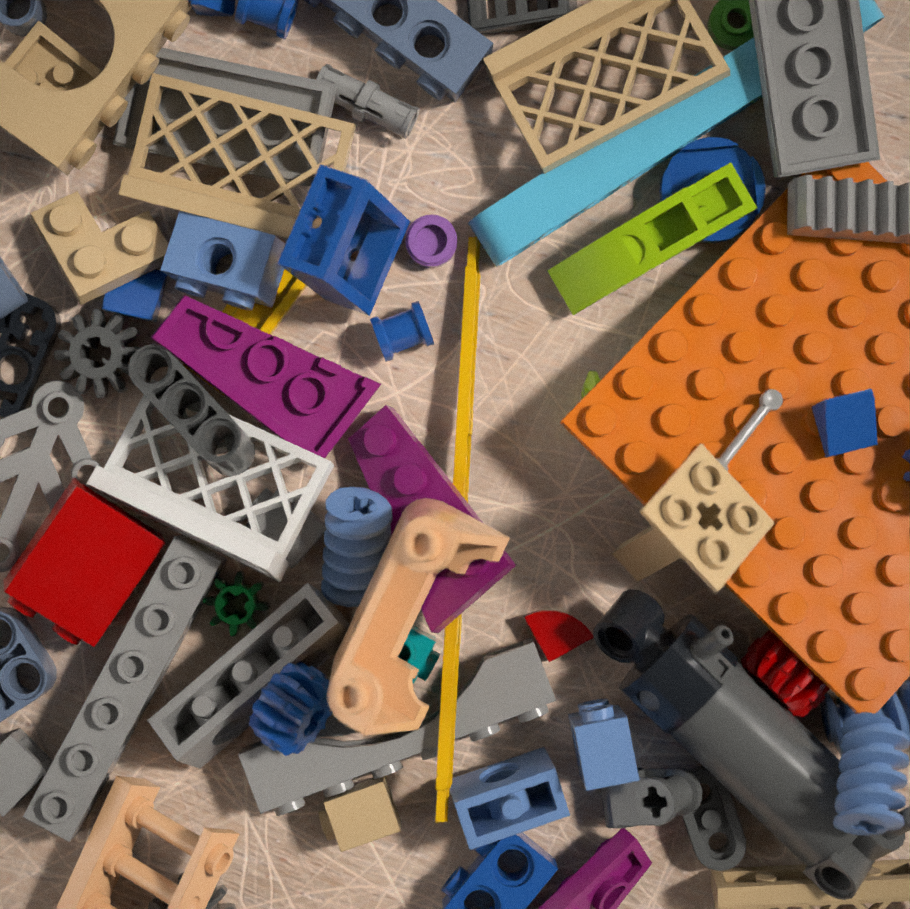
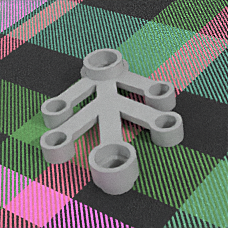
[0,380,101,572]

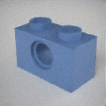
[160,210,285,311]
[568,699,640,791]
[450,747,570,850]

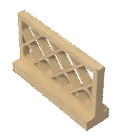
[483,0,730,174]
[118,73,356,238]
[710,859,910,909]

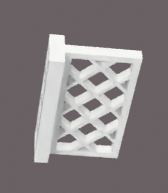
[87,379,334,582]

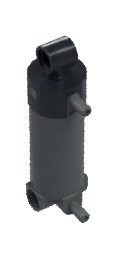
[593,589,910,900]

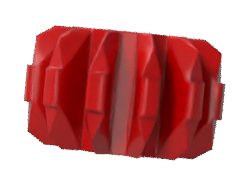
[741,630,830,717]

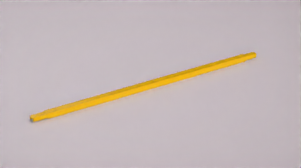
[435,236,481,823]

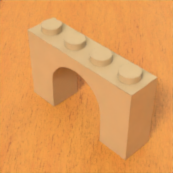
[0,0,191,176]

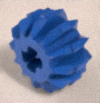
[249,662,333,756]

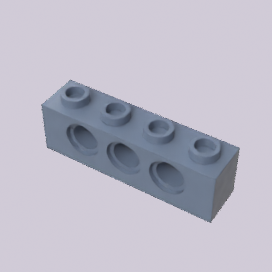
[304,0,494,103]

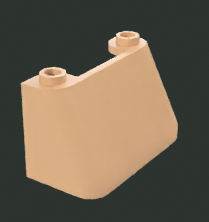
[328,498,510,735]

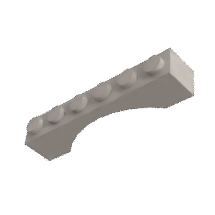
[238,637,556,816]

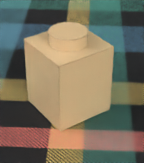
[318,776,402,852]

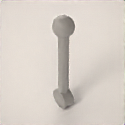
[716,389,783,471]

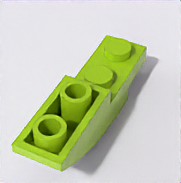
[547,162,757,315]

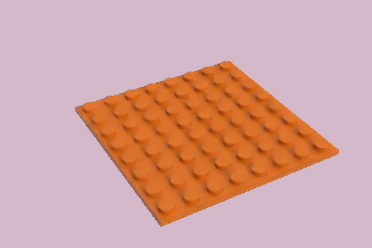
[560,162,910,714]

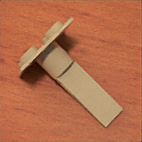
[612,443,775,593]

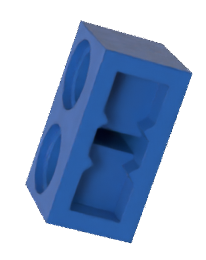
[441,832,558,909]

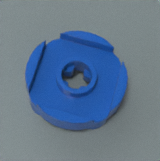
[659,137,766,243]

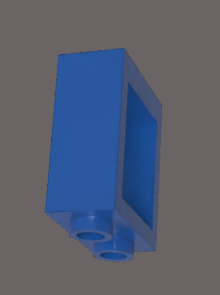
[278,164,410,316]

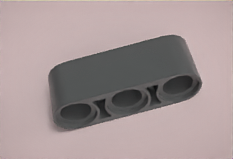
[128,344,255,476]

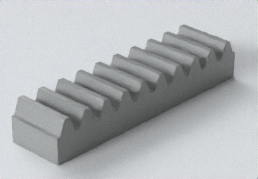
[787,175,910,244]

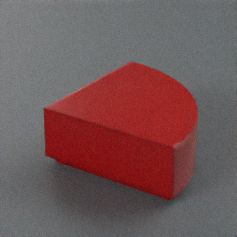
[524,610,594,662]

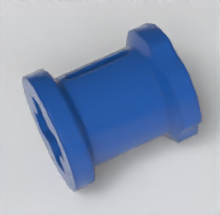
[235,0,299,39]
[370,301,434,362]

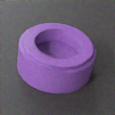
[405,215,457,268]

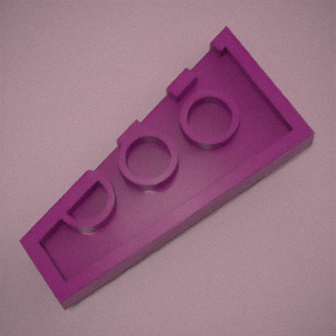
[151,296,381,458]
[348,405,516,633]
[539,828,652,909]

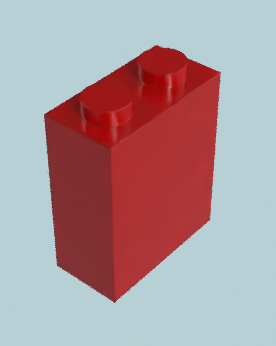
[3,478,166,647]

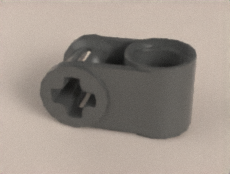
[600,767,702,829]

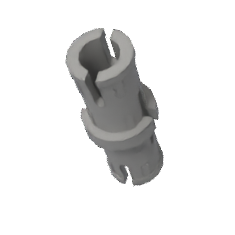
[316,64,420,139]

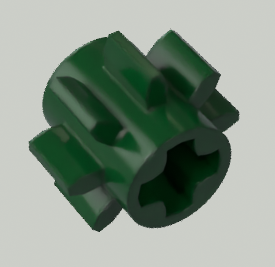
[203,570,270,637]

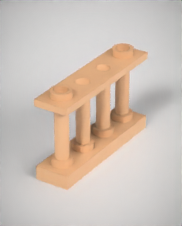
[56,776,239,909]

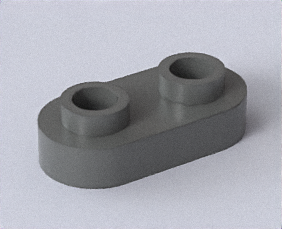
[682,766,746,871]

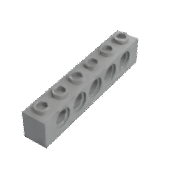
[23,535,227,842]

